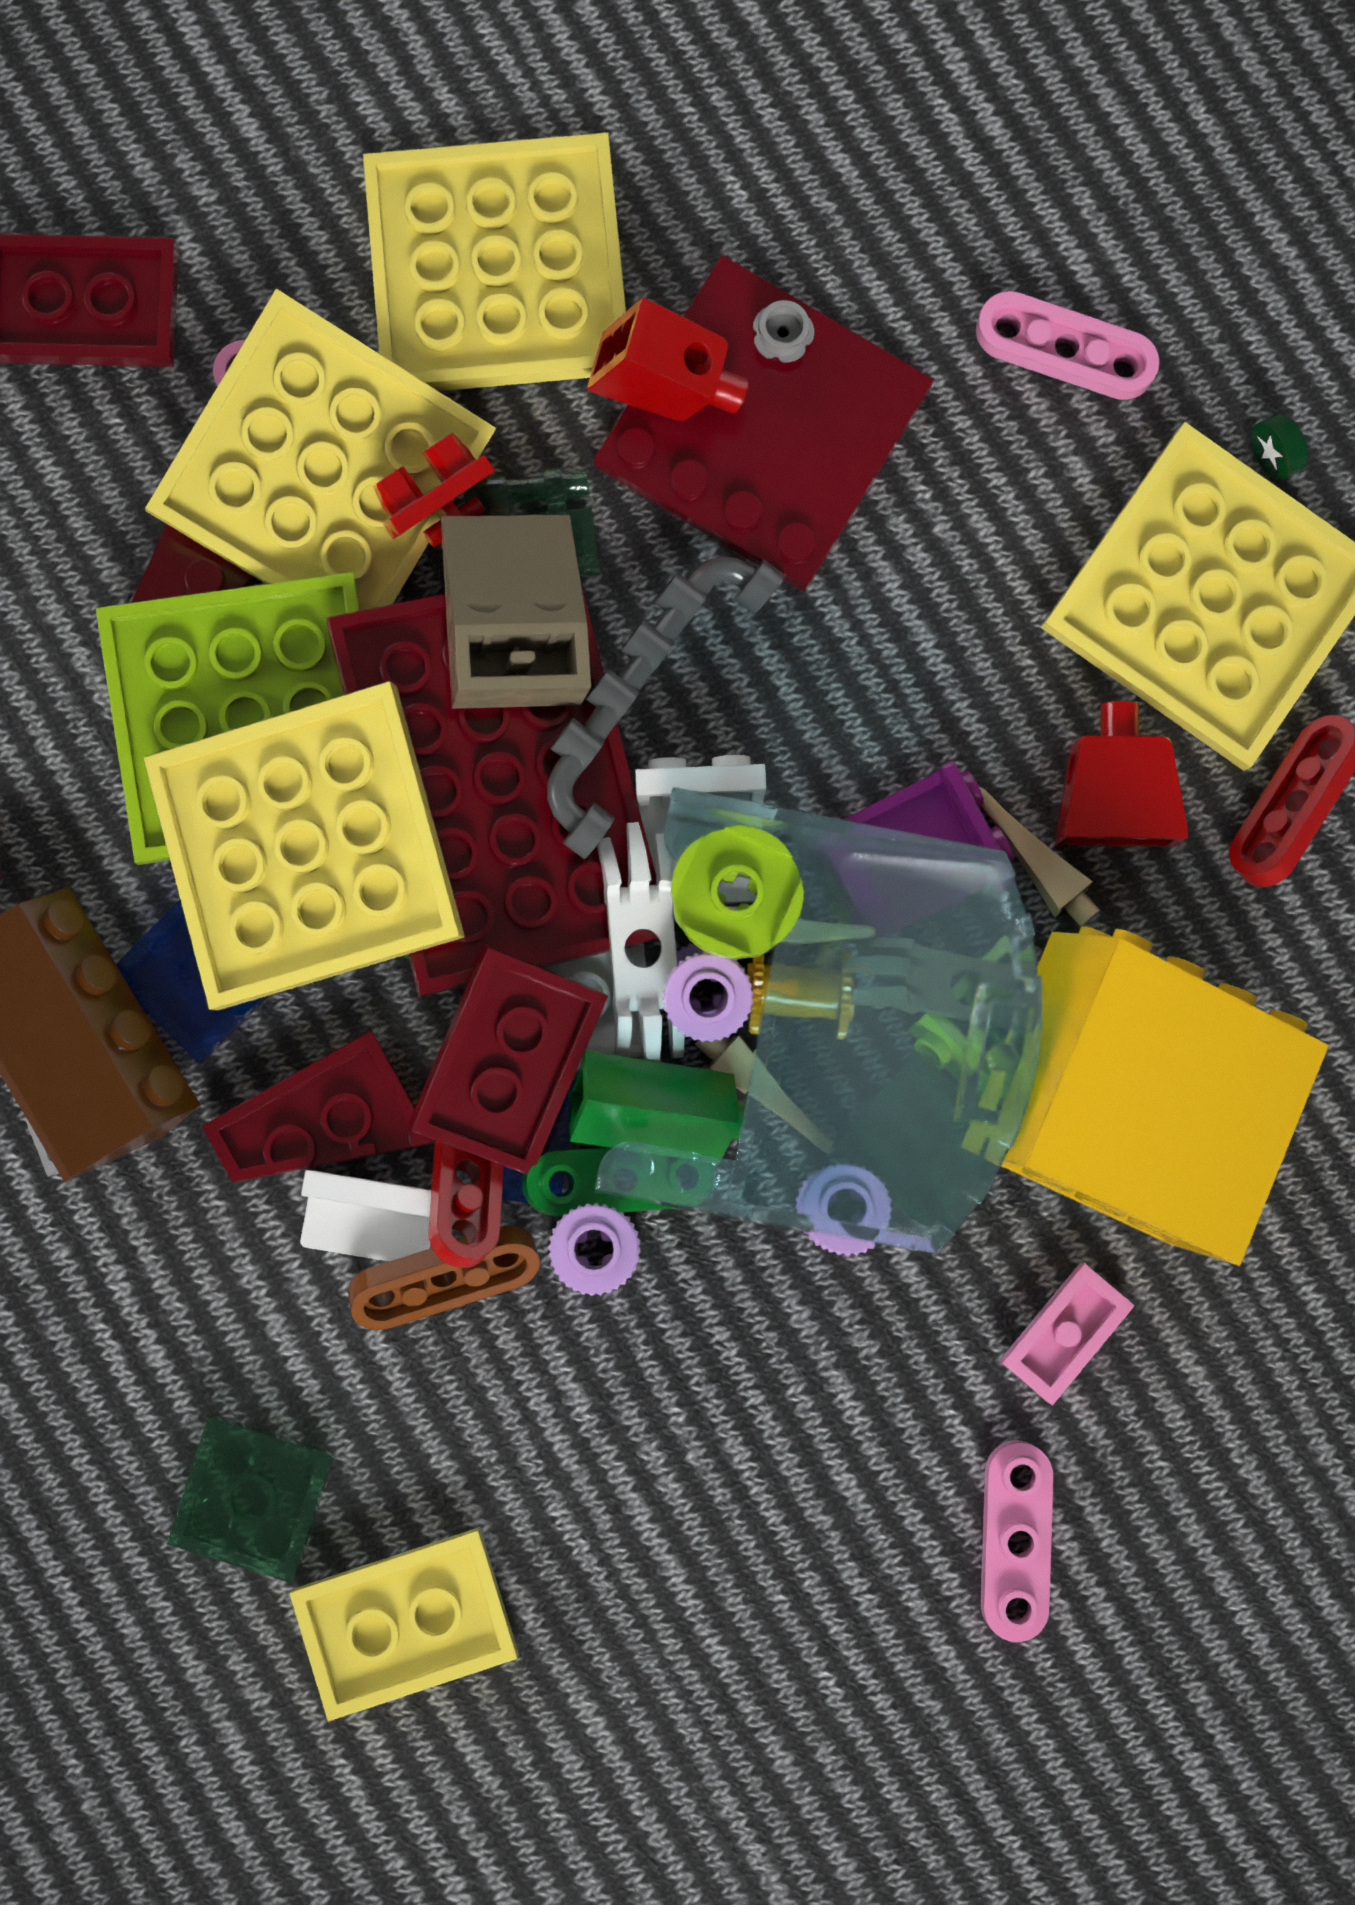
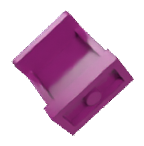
[812,760,1014,938]

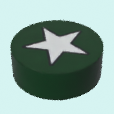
[1251,413,1308,480]

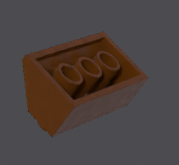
[0,887,201,1182]

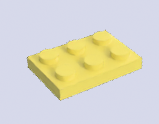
[289,1527,519,1722]

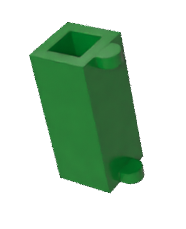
[568,1050,745,1164]

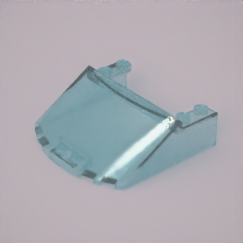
[594,788,1042,1254]

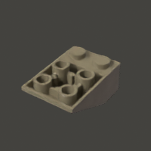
[441,515,591,709]

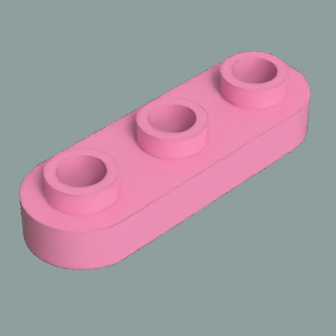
[976,291,1159,400]
[981,1440,1053,1642]

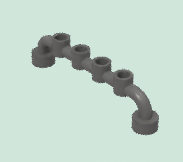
[547,556,784,859]

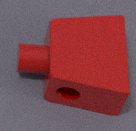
[586,297,748,421]
[1055,701,1188,847]

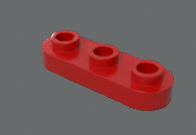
[1229,715,1355,887]
[428,1140,504,1268]

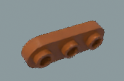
[348,1226,540,1330]

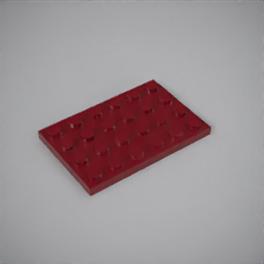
[326,581,659,997]

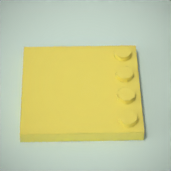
[363,133,626,391]
[145,289,496,611]
[1040,422,1355,771]
[144,681,465,1010]

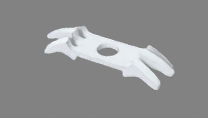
[597,822,685,1062]

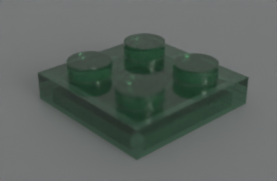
[167,1414,336,1583]

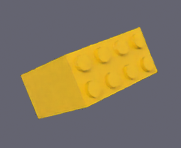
[962,926,1329,1266]

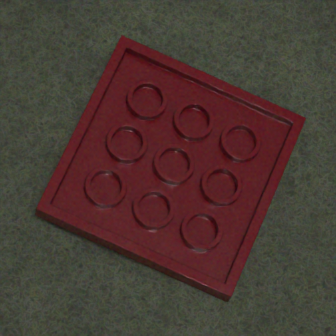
[593,255,934,593]

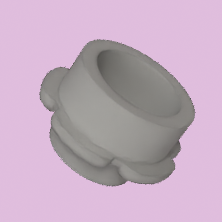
[753,300,814,363]

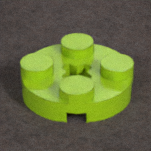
[671,825,804,960]

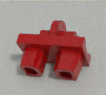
[373,432,495,547]

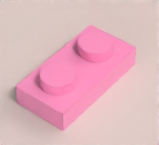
[999,1262,1135,1406]

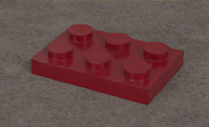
[0,234,179,367]
[408,944,608,1175]

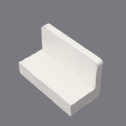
[300,1170,431,1261]

